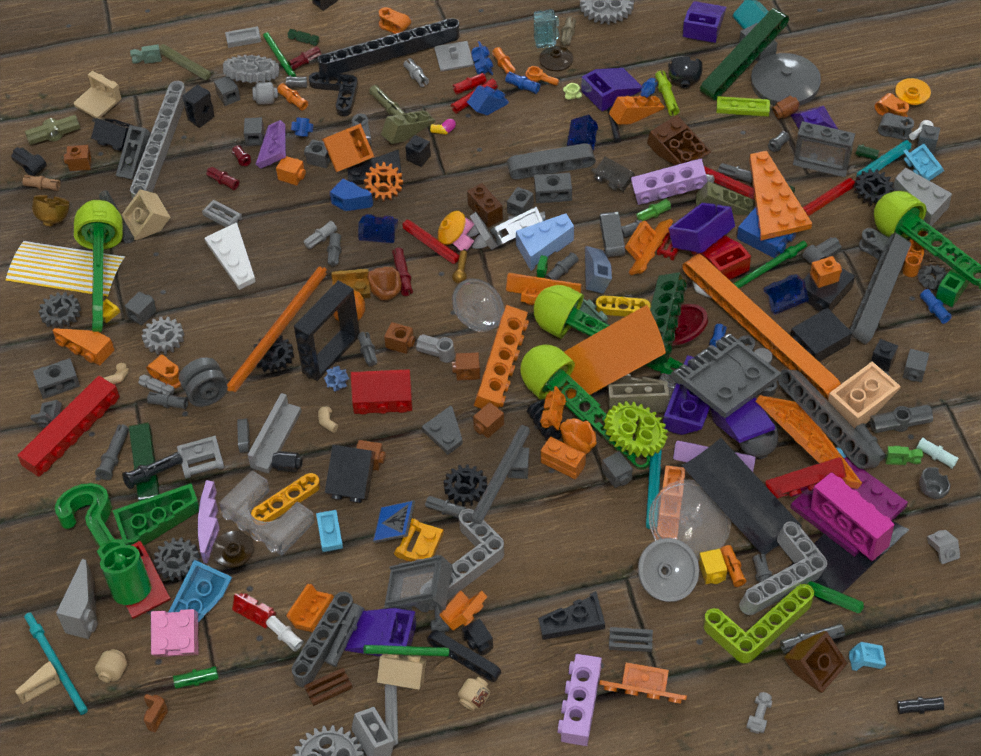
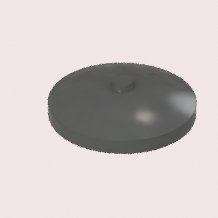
[751,53,821,105]

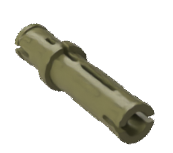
[369,85,406,115]

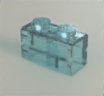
[534,9,559,48]

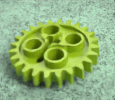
[604,401,668,458]

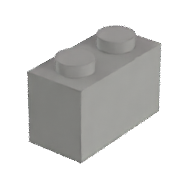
[351,707,395,756]

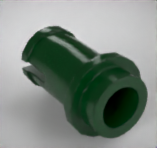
[856,144,880,161]

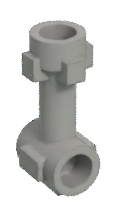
[746,692,773,734]

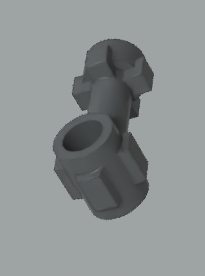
[430,603,449,634]

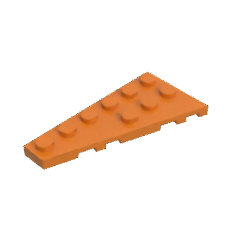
[749,151,812,241]
[756,395,862,489]

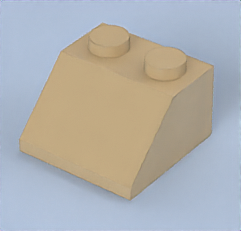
[122,189,171,240]

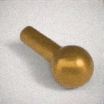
[452,250,467,284]

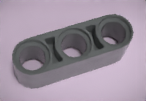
[599,212,625,258]

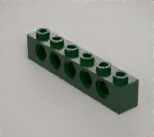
[645,272,687,365]

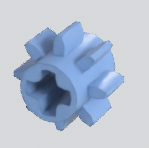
[324,366,349,391]

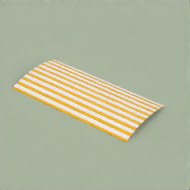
[6,241,125,297]

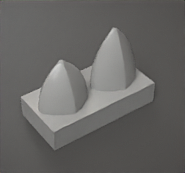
[467,212,498,250]

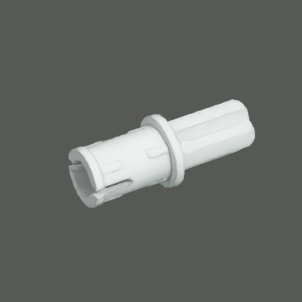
[266,616,304,651]

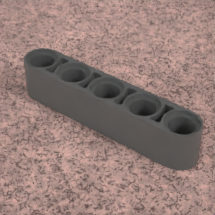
[507,144,596,179]
[292,591,353,687]

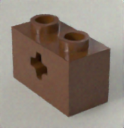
[467,183,503,227]

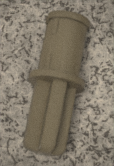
[561,17,576,46]

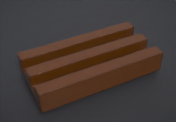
[304,668,353,706]

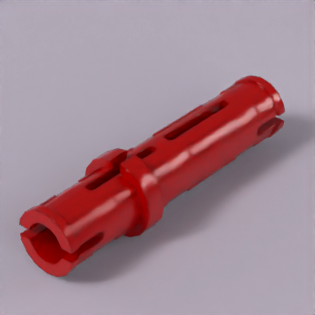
[451,78,498,114]

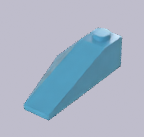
[168,560,232,622]

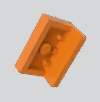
[287,584,334,632]
[439,591,487,630]

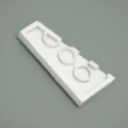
[205,222,256,290]

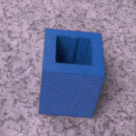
[467,85,509,115]
[330,179,373,211]

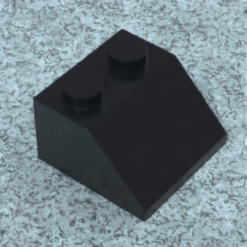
[91,118,138,151]

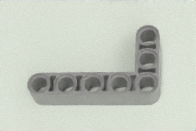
[421,509,504,610]
[739,522,827,615]

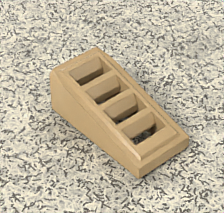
[15,661,61,704]

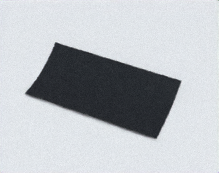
[682,438,802,554]
[789,521,910,605]

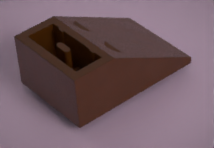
[647,115,711,165]

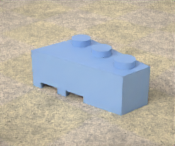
[516,214,574,271]

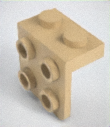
[74,71,122,118]

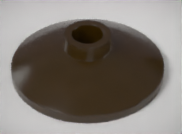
[539,46,573,72]
[212,531,254,568]

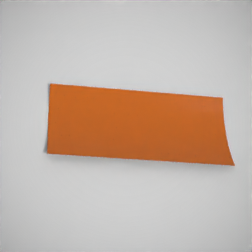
[564,305,666,399]

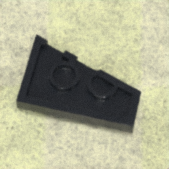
[347,149,402,185]

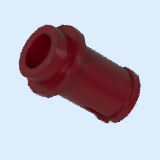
[231,145,251,166]

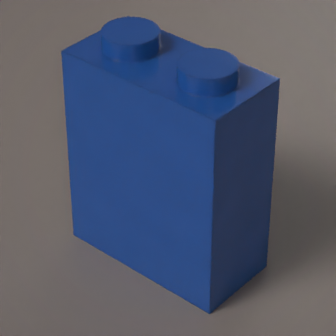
[737,207,796,258]

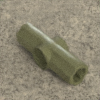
[25,115,80,145]

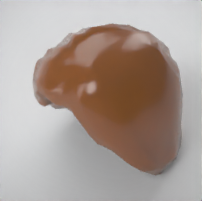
[367,267,402,301]

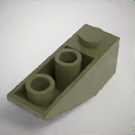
[381,110,435,144]
[696,182,754,215]

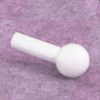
[909,120,934,140]

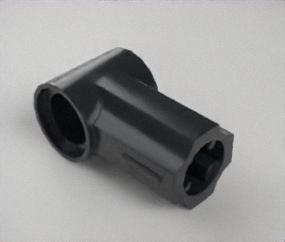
[11,147,47,176]

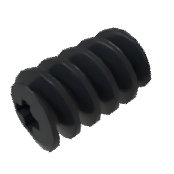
[527,399,563,441]

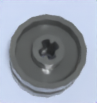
[178,357,228,407]

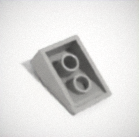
[56,559,97,639]

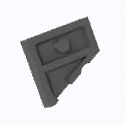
[422,406,463,455]

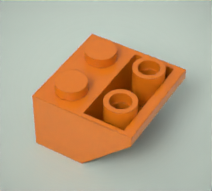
[322,123,374,172]

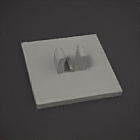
[434,41,474,71]

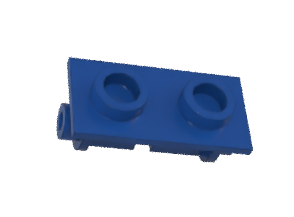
[471,41,493,75]

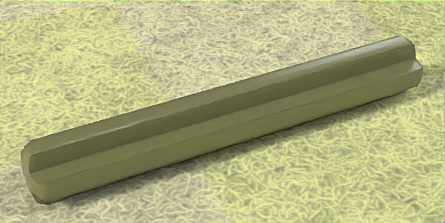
[159,44,211,80]

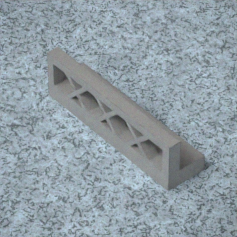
[248,393,301,474]

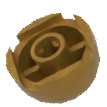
[32,195,69,226]

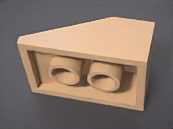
[828,362,901,429]

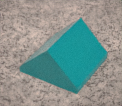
[732,0,769,29]

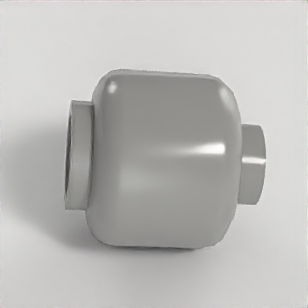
[252,82,278,105]

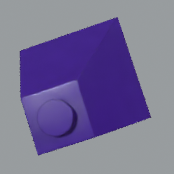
[791,105,838,141]

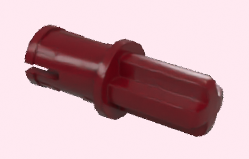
[288,46,321,71]
[206,167,240,190]

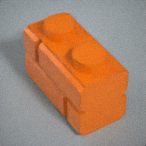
[541,437,586,480]

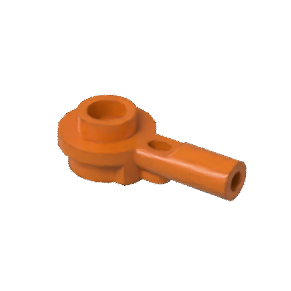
[525,66,559,86]

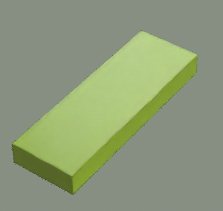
[716,96,770,117]

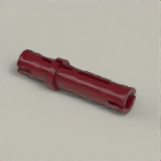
[392,247,413,296]

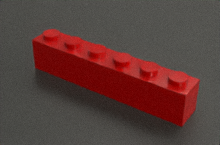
[17,376,120,477]

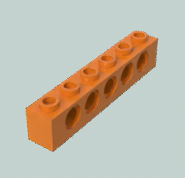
[474,305,529,409]

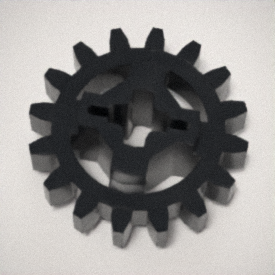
[853,169,894,206]
[252,336,294,373]
[444,464,487,506]

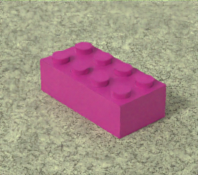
[810,472,894,561]

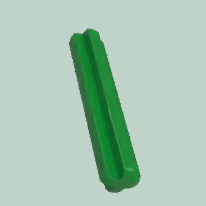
[807,581,864,613]

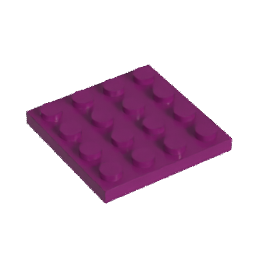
[791,457,908,557]

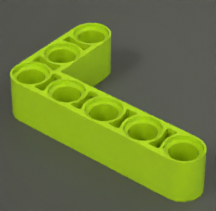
[704,584,814,663]

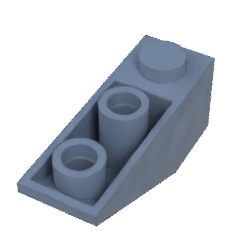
[585,246,612,293]

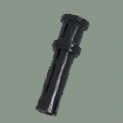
[122,452,183,489]

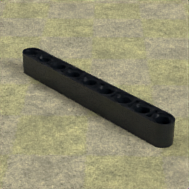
[318,18,460,77]

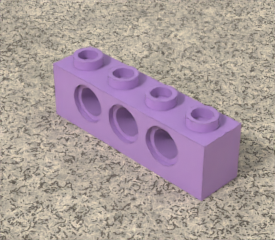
[631,159,708,205]
[558,654,602,746]

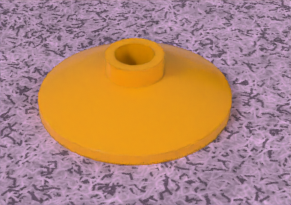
[895,78,931,105]
[438,211,466,245]

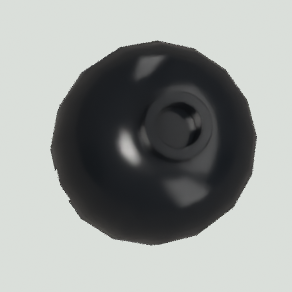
[668,56,703,88]

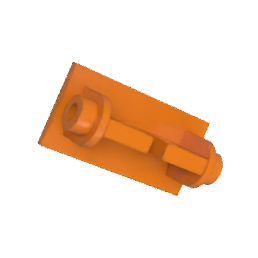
[540,386,566,430]

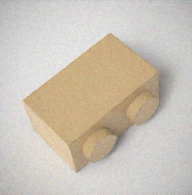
[377,654,427,690]

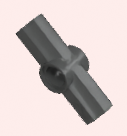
[870,405,933,433]

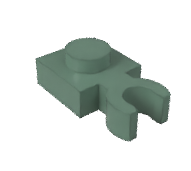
[130,45,162,64]

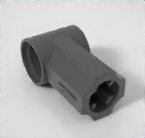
[803,237,842,265]

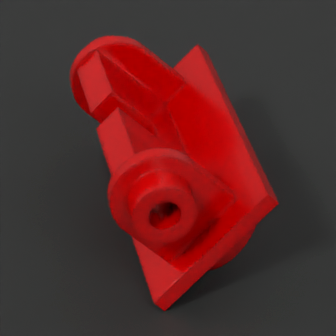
[232,593,276,629]

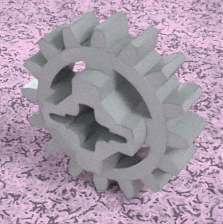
[142,317,184,354]

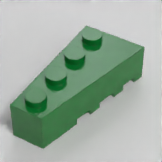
[113,483,199,546]

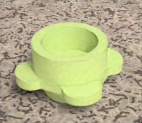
[563,83,582,100]

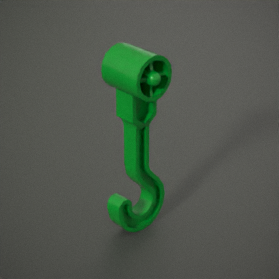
[55,483,152,605]

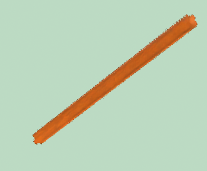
[227,267,327,392]

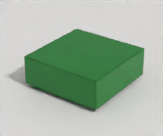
[537,255,548,278]

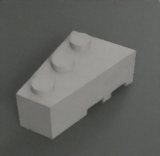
[893,168,952,226]

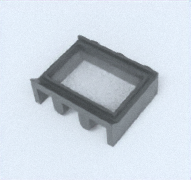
[793,121,855,177]
[381,555,453,612]

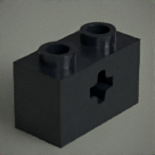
[182,84,215,128]

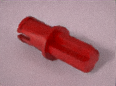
[453,73,487,95]

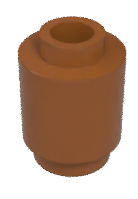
[772,95,800,119]

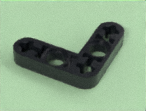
[309,72,358,117]

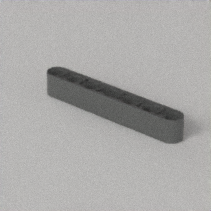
[850,232,911,344]
[778,370,880,469]

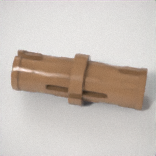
[23,175,61,191]

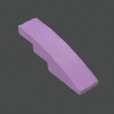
[198,480,220,563]

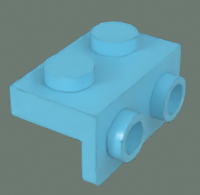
[903,143,944,181]

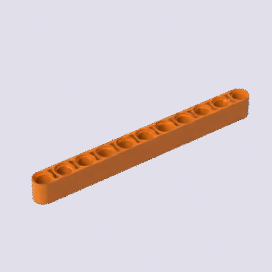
[682,254,841,400]

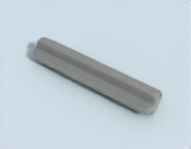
[385,684,398,745]

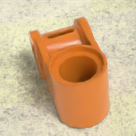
[379,7,411,34]
[874,93,909,117]
[146,354,181,389]

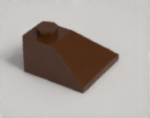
[784,631,848,693]

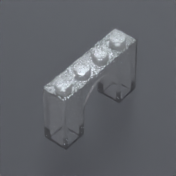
[219,470,315,556]

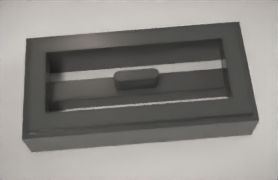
[609,627,653,652]

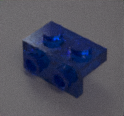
[567,114,598,150]
[358,214,398,243]
[763,274,809,314]

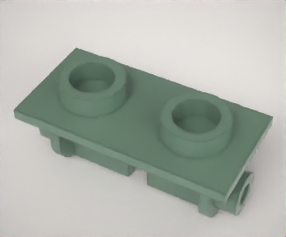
[580,299,610,328]

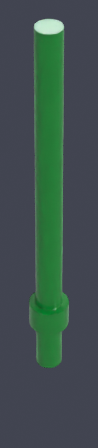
[733,240,807,289]

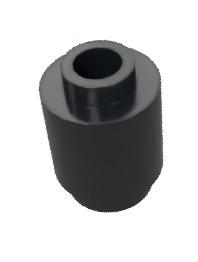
[272,451,303,473]

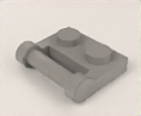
[177,436,224,479]

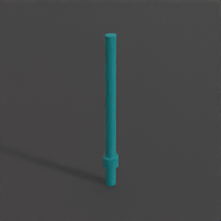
[24,613,88,715]

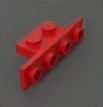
[766,457,847,499]

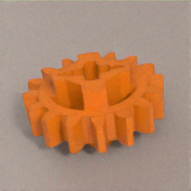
[364,162,403,202]

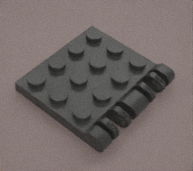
[671,333,781,418]

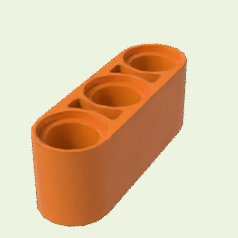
[902,231,928,277]

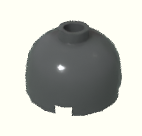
[739,424,778,459]

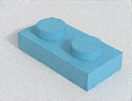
[316,510,343,552]

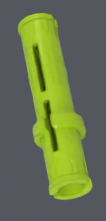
[655,70,680,116]

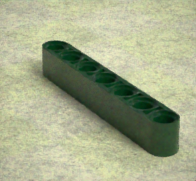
[700,8,789,100]

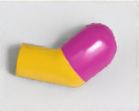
[430,119,456,135]

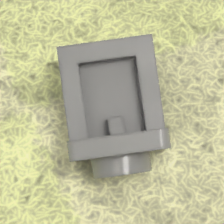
[927,530,960,564]

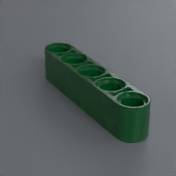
[129,422,160,501]

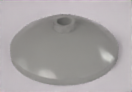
[638,538,699,602]

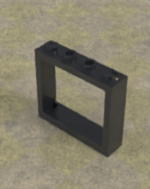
[294,280,360,381]

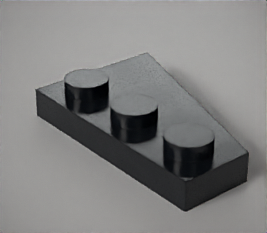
[538,591,605,640]

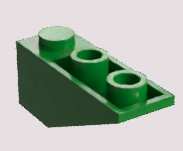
[936,262,976,308]

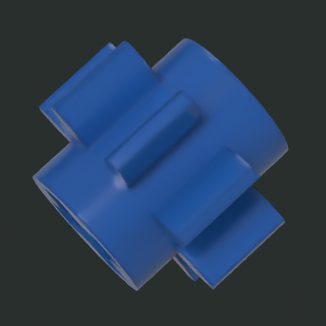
[291,117,313,137]

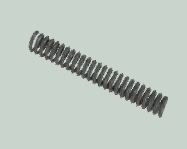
[99,191,134,243]

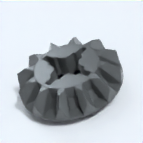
[918,263,947,289]

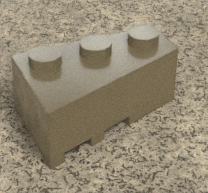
[607,374,669,413]

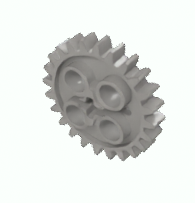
[580,0,634,24]
[223,55,279,83]
[292,725,364,756]

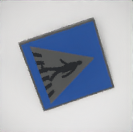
[373,500,415,543]

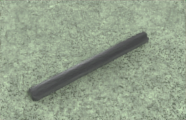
[471,425,530,524]

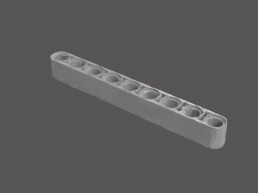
[130,81,186,199]

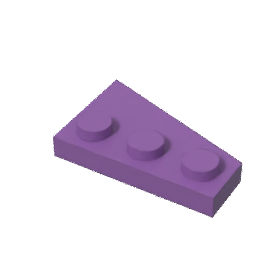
[256,120,286,169]

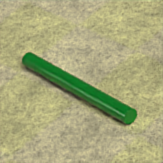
[263,32,296,77]
[363,645,449,656]

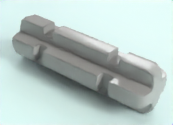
[138,374,174,395]

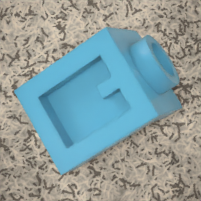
[849,642,886,671]

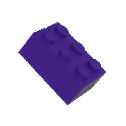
[668,202,735,253]

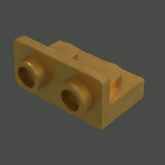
[331,269,371,298]

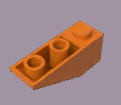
[609,96,665,124]
[52,328,114,366]

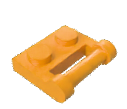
[394,518,444,562]

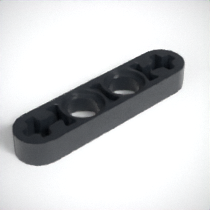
[427,630,502,682]

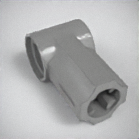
[416,335,455,363]

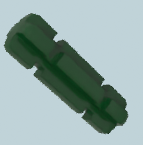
[287,29,320,46]

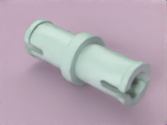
[916,438,959,469]

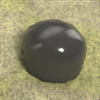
[919,467,951,499]

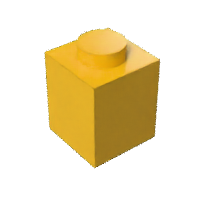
[698,549,727,584]

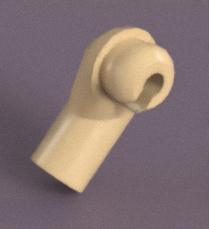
[104,363,128,384]
[318,406,338,433]

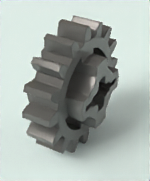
[39,292,81,329]
[154,537,200,581]

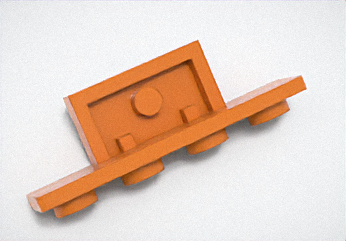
[624,219,673,275]
[506,273,582,305]
[599,662,687,704]

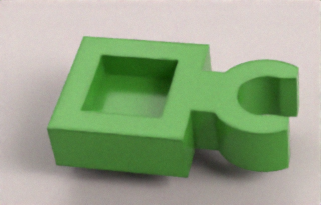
[885,446,923,465]

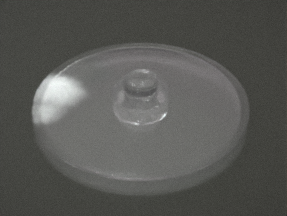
[649,480,731,561]

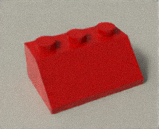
[351,369,413,414]

